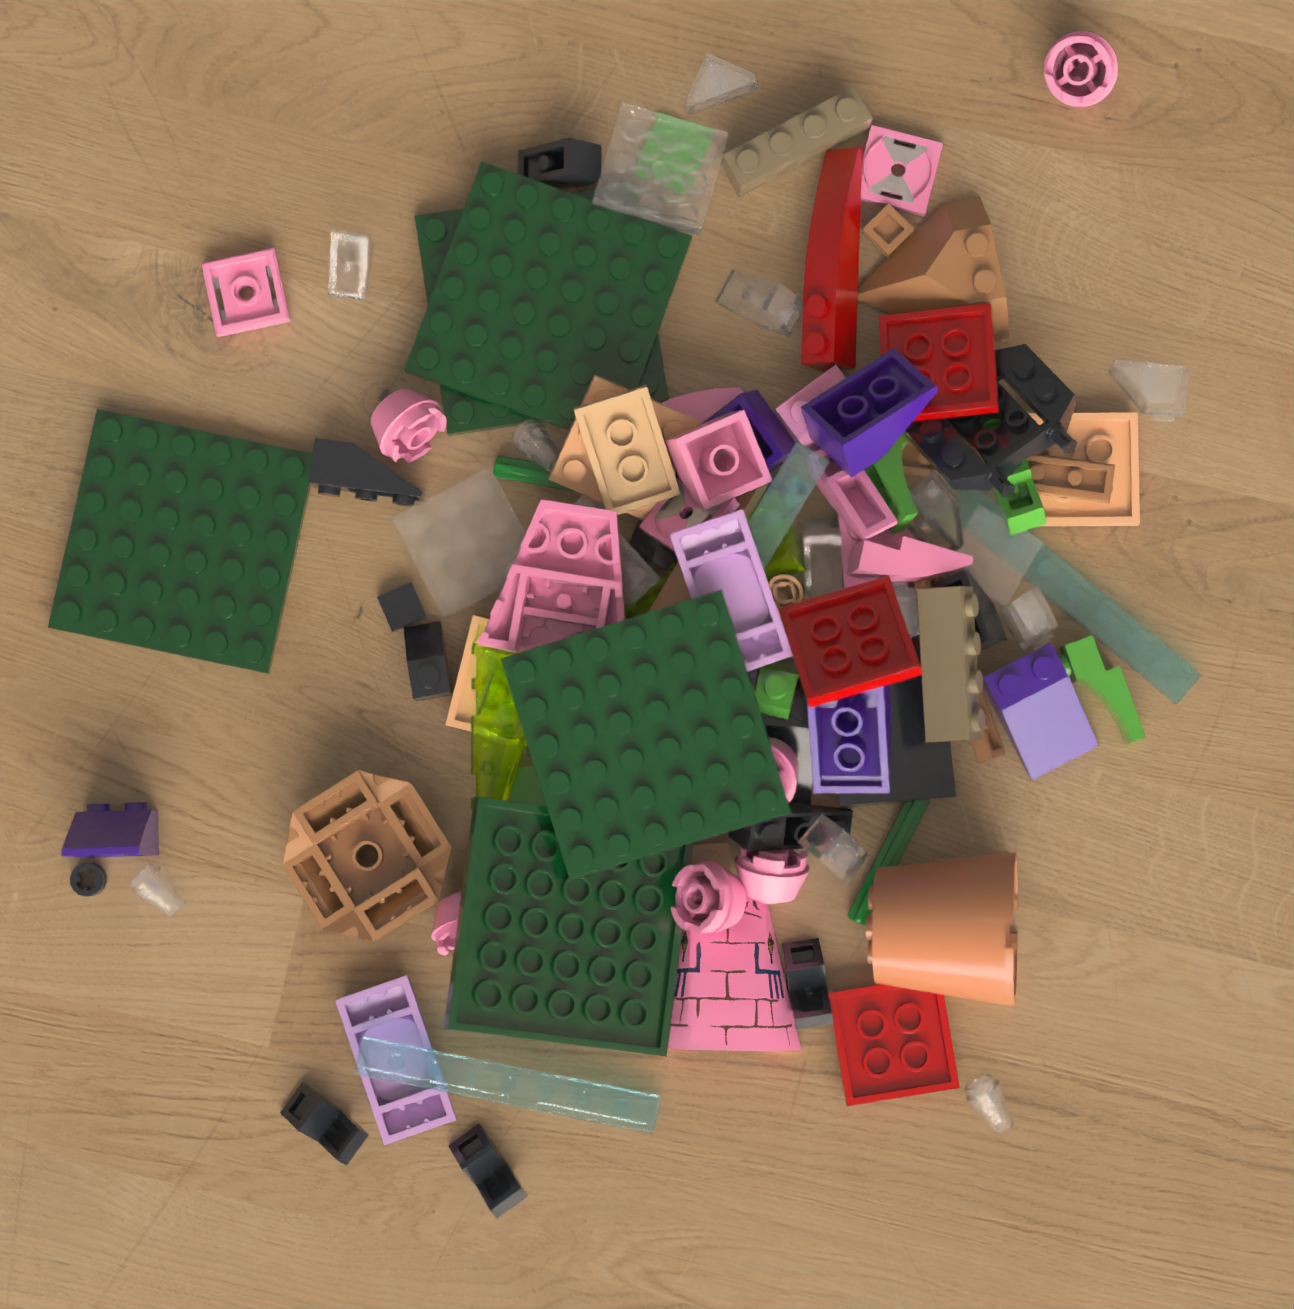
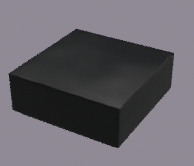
[377,582,427,632]

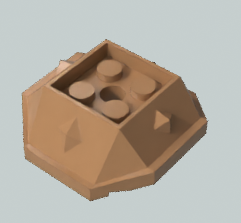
[282,770,453,941]

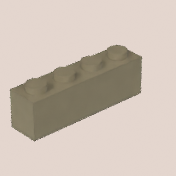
[722,86,872,197]
[917,586,985,742]

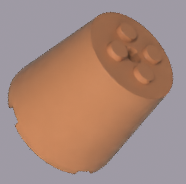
[866,851,1018,1006]

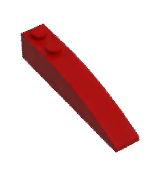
[801,147,862,371]

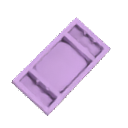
[669,509,793,671]
[335,975,457,1145]

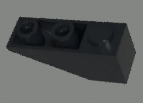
[309,438,425,506]
[728,802,853,851]

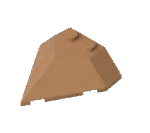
[858,196,1010,344]

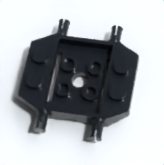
[905,344,1077,498]

